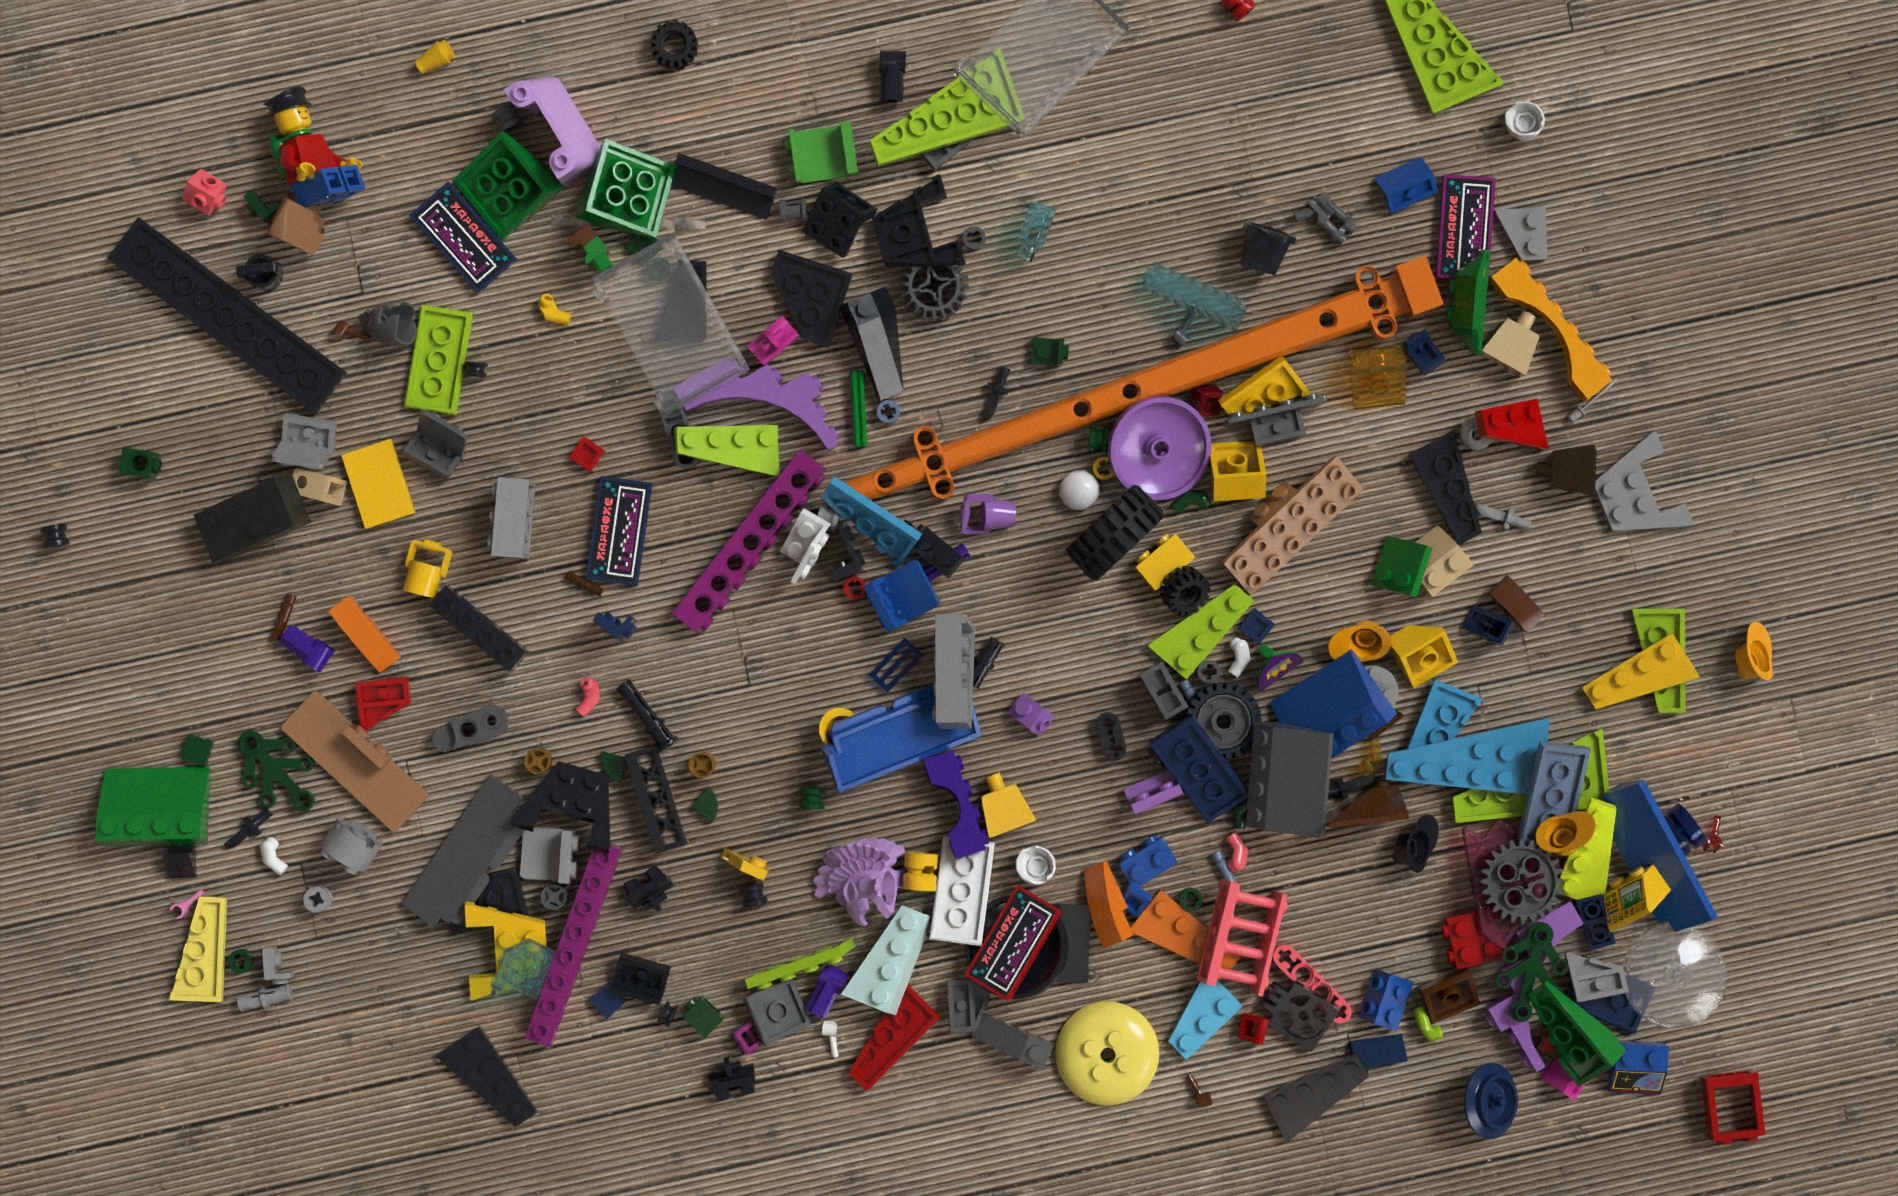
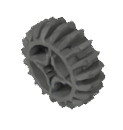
[899,265,969,322]

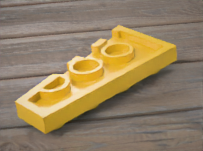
[1582,633,1700,709]

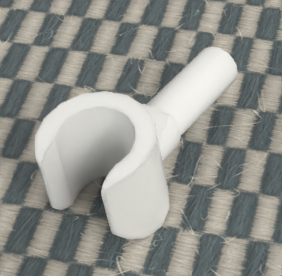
[822,1021,838,1058]

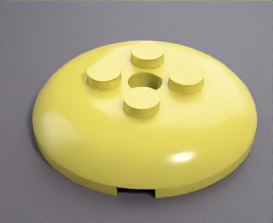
[1055,1001,1159,1106]

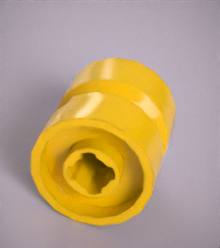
[903,852,938,891]

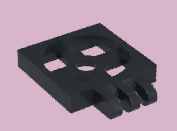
[1259,980,1340,1052]

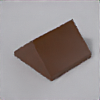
[1416,968,1480,1024]

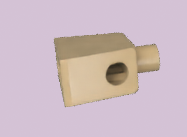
[1482,311,1539,377]
[281,467,348,506]

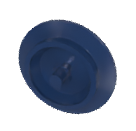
[1464,1063,1518,1139]

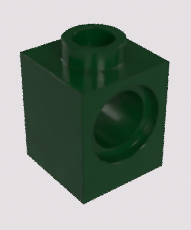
[119,447,162,479]
[683,995,725,1038]

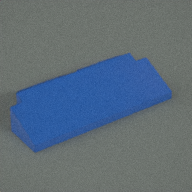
[820,684,982,793]
[1601,779,1718,932]

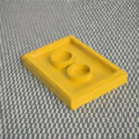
[341,439,416,529]

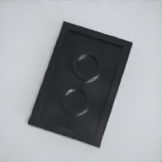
[449,866,529,935]
[1049,903,1090,983]

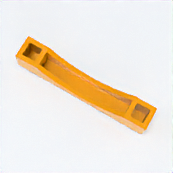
[1489,258,1613,402]

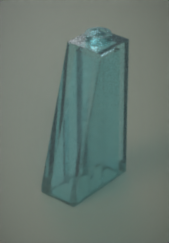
[1143,262,1247,332]

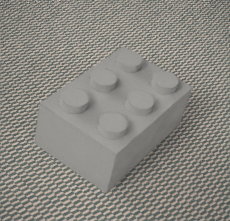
[487,477,536,560]

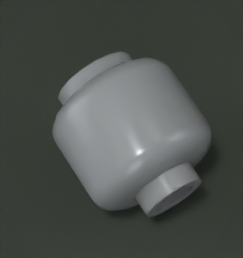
[1460,415,1492,450]

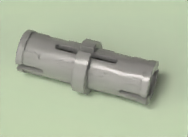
[237,984,293,1012]

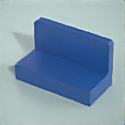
[1375,157,1438,214]

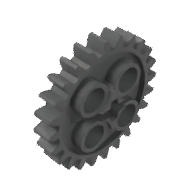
[1478,839,1565,924]

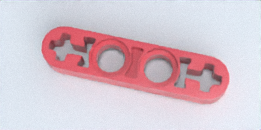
[1272,944,1352,1024]

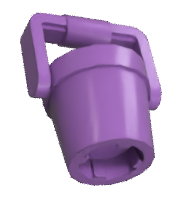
[959,494,1016,534]

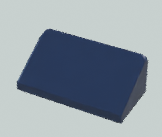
[1350,1033,1408,1068]

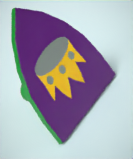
[1257,644,1303,691]

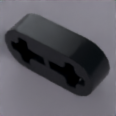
[1096,712,1126,761]

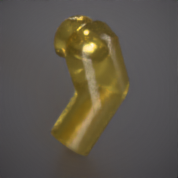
[1358,740,1383,776]

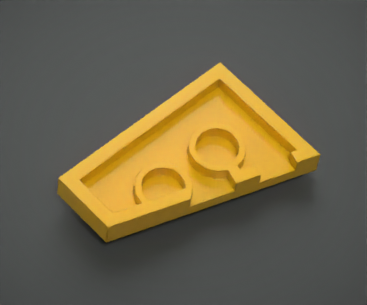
[1218,355,1311,415]

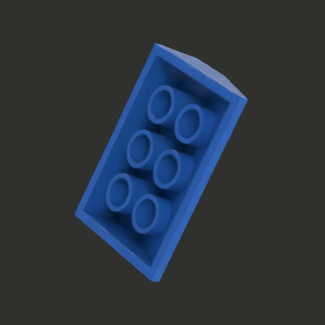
[1271,649,1397,758]

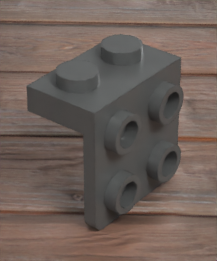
[402,410,468,480]

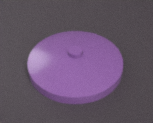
[1108,396,1212,500]

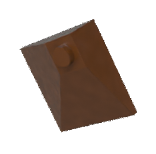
[1326,780,1409,828]

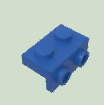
[1359,969,1413,1031]

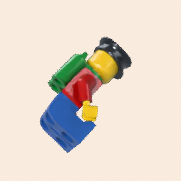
[263,86,366,207]

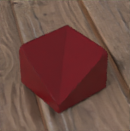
[1189,384,1223,417]

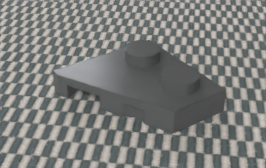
[946,979,991,1033]

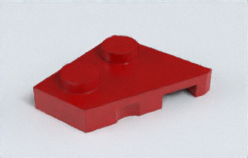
[355,676,412,731]

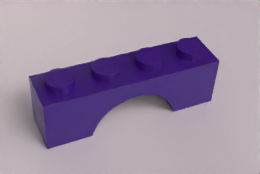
[923,750,989,861]

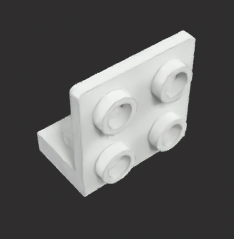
[780,509,831,585]

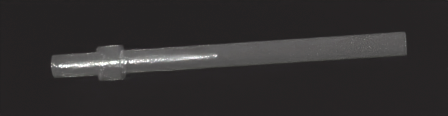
[551,215,707,232]

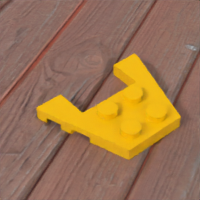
[465,901,548,1000]

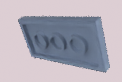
[1517,742,1591,844]

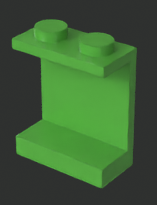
[785,121,859,185]

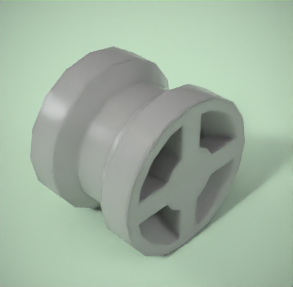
[818,503,840,533]
[303,885,333,913]

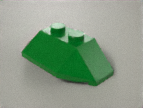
[1445,249,1491,355]

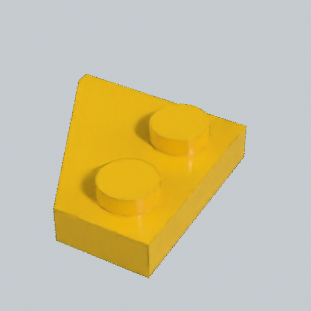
[720,848,770,881]

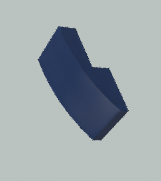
[1576,894,1616,950]

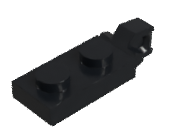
[904,519,965,579]

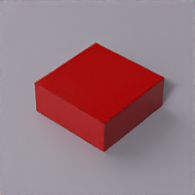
[569,436,606,472]

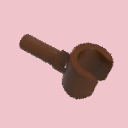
[333,321,371,342]
[1186,1073,1213,1107]

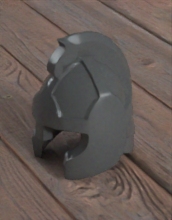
[358,302,417,346]

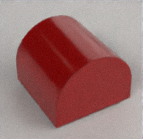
[1237,1012,1269,1045]

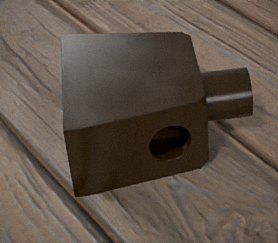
[1537,445,1597,496]

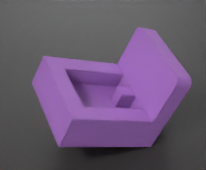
[1007,692,1054,736]

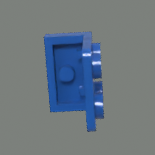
[863,560,940,632]

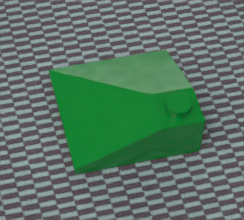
[453,131,565,241]
[575,138,676,239]

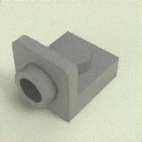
[262,946,294,984]

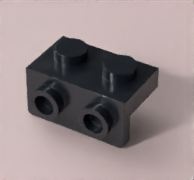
[610,952,671,1005]

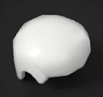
[1505,101,1545,141]
[1059,470,1100,510]
[1015,845,1056,885]

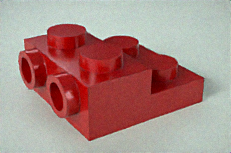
[1441,907,1506,969]

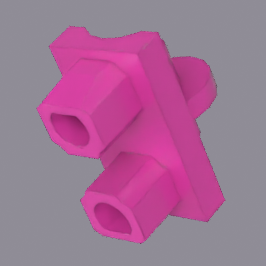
[747,316,800,366]

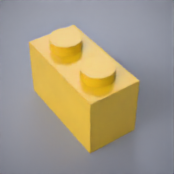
[1134,534,1196,591]

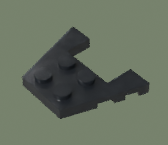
[872,174,966,267]
[510,761,610,854]

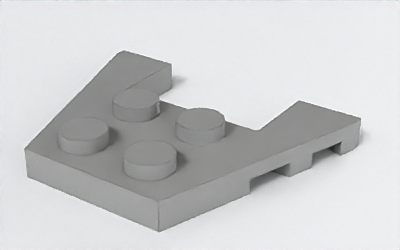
[1596,431,1694,531]

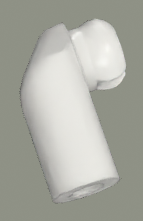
[1228,638,1251,678]

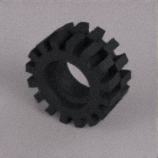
[650,20,698,70]
[1160,566,1211,617]

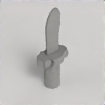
[1476,504,1532,531]

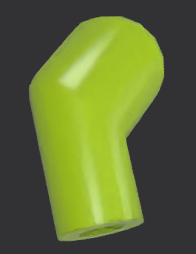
[1413,1006,1443,1042]

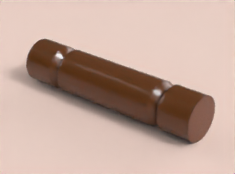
[271,594,297,641]

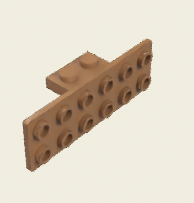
[1222,455,1363,595]
[281,690,429,832]

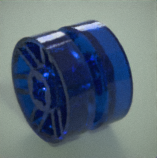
[1663,803,1707,857]

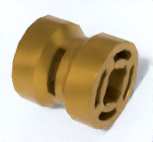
[688,751,716,778]

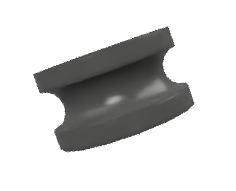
[963,226,986,251]
[1196,660,1221,683]

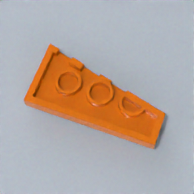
[1130,890,1241,970]

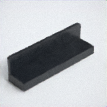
[671,153,778,220]

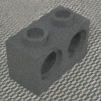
[1138,661,1189,720]

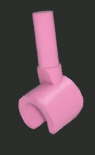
[169,889,205,919]

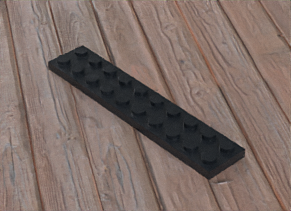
[107,217,347,414]

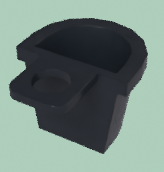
[1241,221,1296,275]

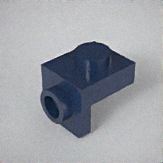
[1404,329,1446,376]

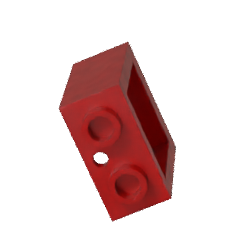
[1700,1069,1766,1145]

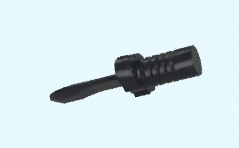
[982,366,1010,421]
[1328,775,1376,800]
[224,807,273,848]

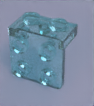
[491,938,555,1000]

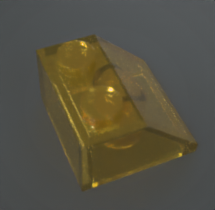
[1349,345,1406,410]

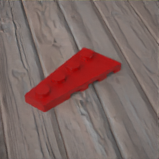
[849,984,941,1092]

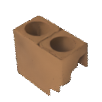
[268,192,325,256]

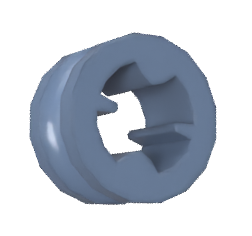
[877,400,900,424]

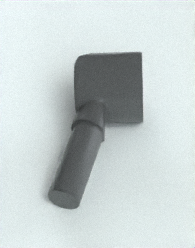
[1172,311,1196,348]

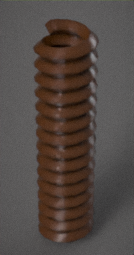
[564,571,603,597]
[1368,710,1404,740]

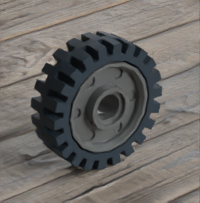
[1184,682,1262,760]

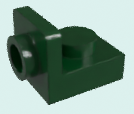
[1031,337,1069,366]

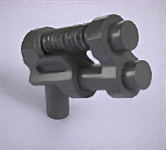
[1293,192,1358,245]

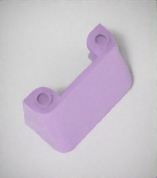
[503,76,600,188]

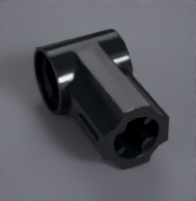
[879,50,906,103]

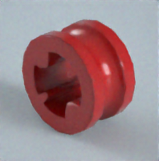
[843,576,866,600]

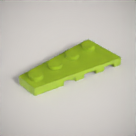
[674,425,780,477]
[1147,584,1254,680]
[1632,609,1686,713]
[744,937,855,990]

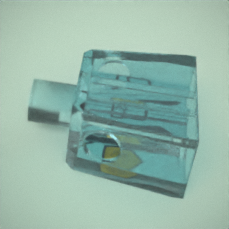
[1017,200,1057,262]

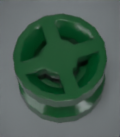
[1088,427,1110,453]
[799,787,826,810]

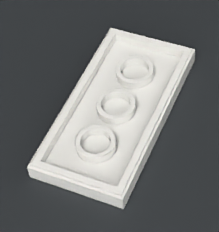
[929,836,995,947]

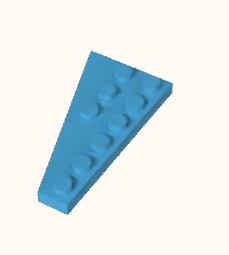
[1385,718,1550,794]

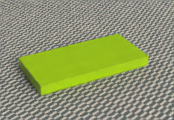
[404,305,474,416]

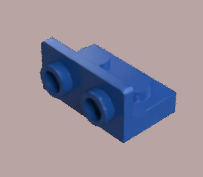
[1117,835,1178,887]

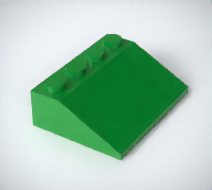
[95,767,211,846]

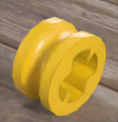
[1092,456,1114,480]

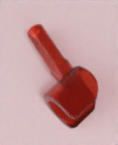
[1702,815,1723,854]

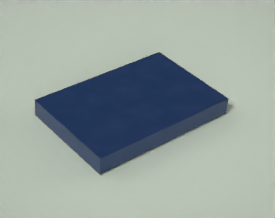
[1565,955,1655,1034]

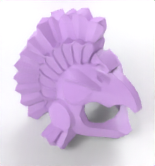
[813,837,906,926]

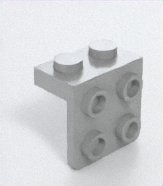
[271,413,337,471]
[520,827,579,884]

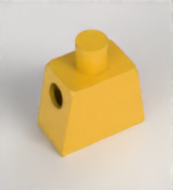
[981,772,1036,838]

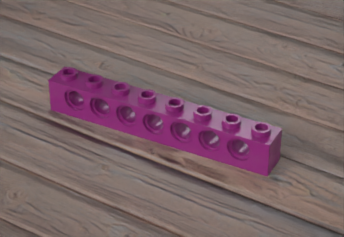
[672,449,826,633]
[525,843,623,1047]

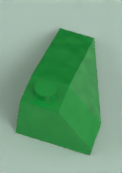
[1528,981,1627,1087]

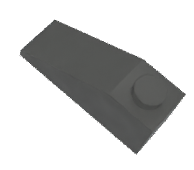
[971,1013,1053,1070]

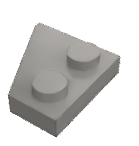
[1494,208,1548,261]
[1564,952,1629,1003]

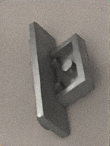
[1223,394,1327,447]

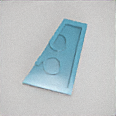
[1168,980,1243,1060]

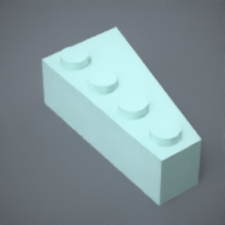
[841,906,932,1015]

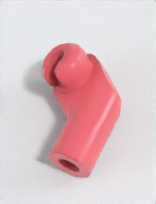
[576,677,600,717]
[1225,831,1248,872]

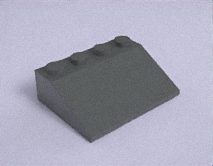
[1246,722,1334,838]

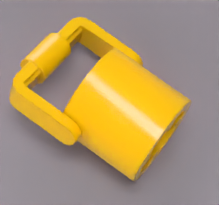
[403,539,452,598]

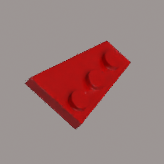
[1474,398,1549,451]

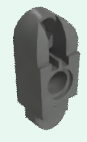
[432,705,509,752]

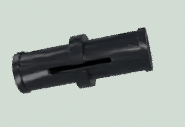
[973,636,1005,689]

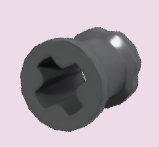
[780,198,807,223]

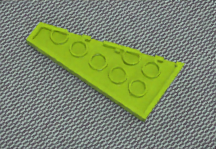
[1383,0,1505,115]
[869,48,1025,167]
[1452,728,1609,823]

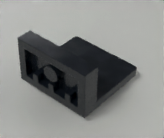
[803,182,877,258]
[830,522,866,584]

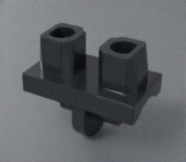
[624,865,674,912]
[708,1056,756,1102]

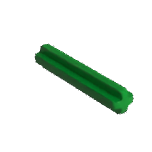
[850,370,867,447]

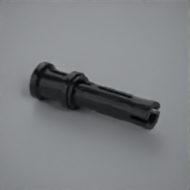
[616,679,679,753]

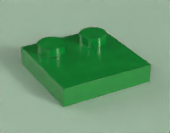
[1371,536,1433,598]

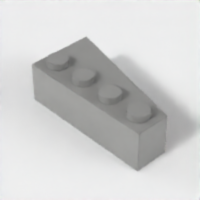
[932,614,975,729]

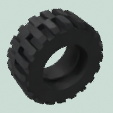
[1066,485,1164,581]

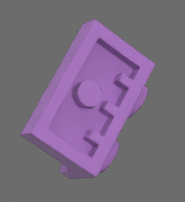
[1124,770,1183,814]

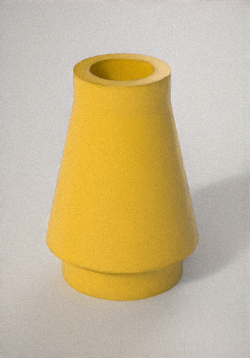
[415,40,455,74]

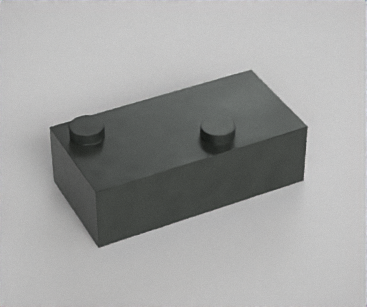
[194,474,311,563]

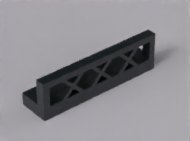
[625,744,688,854]

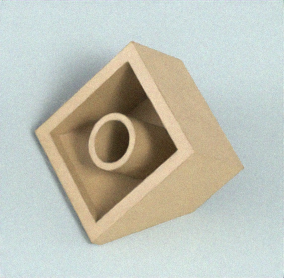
[1415,525,1474,598]

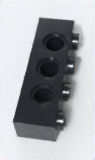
[428,585,530,672]

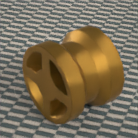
[524,748,552,774]

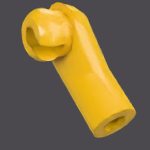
[538,294,571,326]

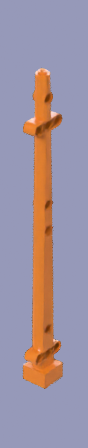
[844,255,1444,500]

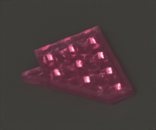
[1462,819,1561,949]

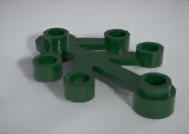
[238,731,315,811]
[1494,922,1569,1022]

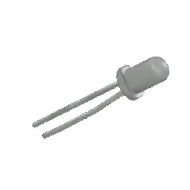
[1567,378,1618,423]

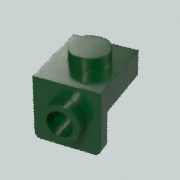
[244,190,281,224]

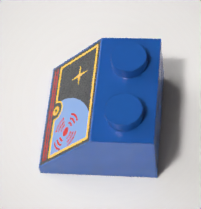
[1608,1040,1669,1095]

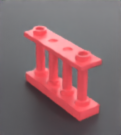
[1197,878,1287,996]

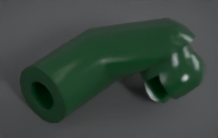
[1171,490,1211,514]
[1233,798,1248,829]

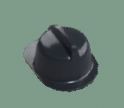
[1392,814,1439,873]

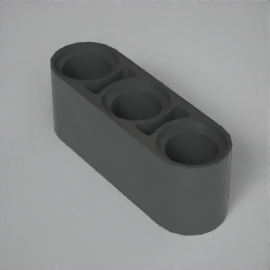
[659,395,699,470]

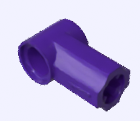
[279,624,335,673]
[805,964,850,1019]

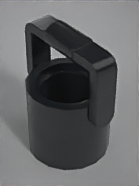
[236,254,284,291]

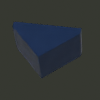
[1462,605,1515,646]

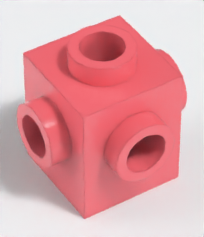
[182,169,227,216]

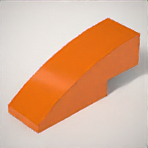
[328,595,401,673]
[1084,860,1133,949]

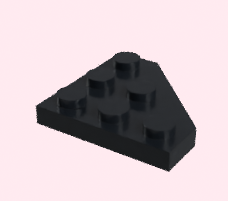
[771,250,853,348]

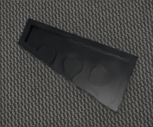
[1408,429,1482,545]
[435,1025,538,1127]
[1263,1051,1369,1143]

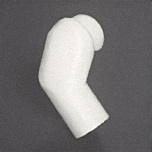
[260,837,288,876]

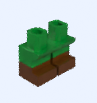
[567,223,615,276]

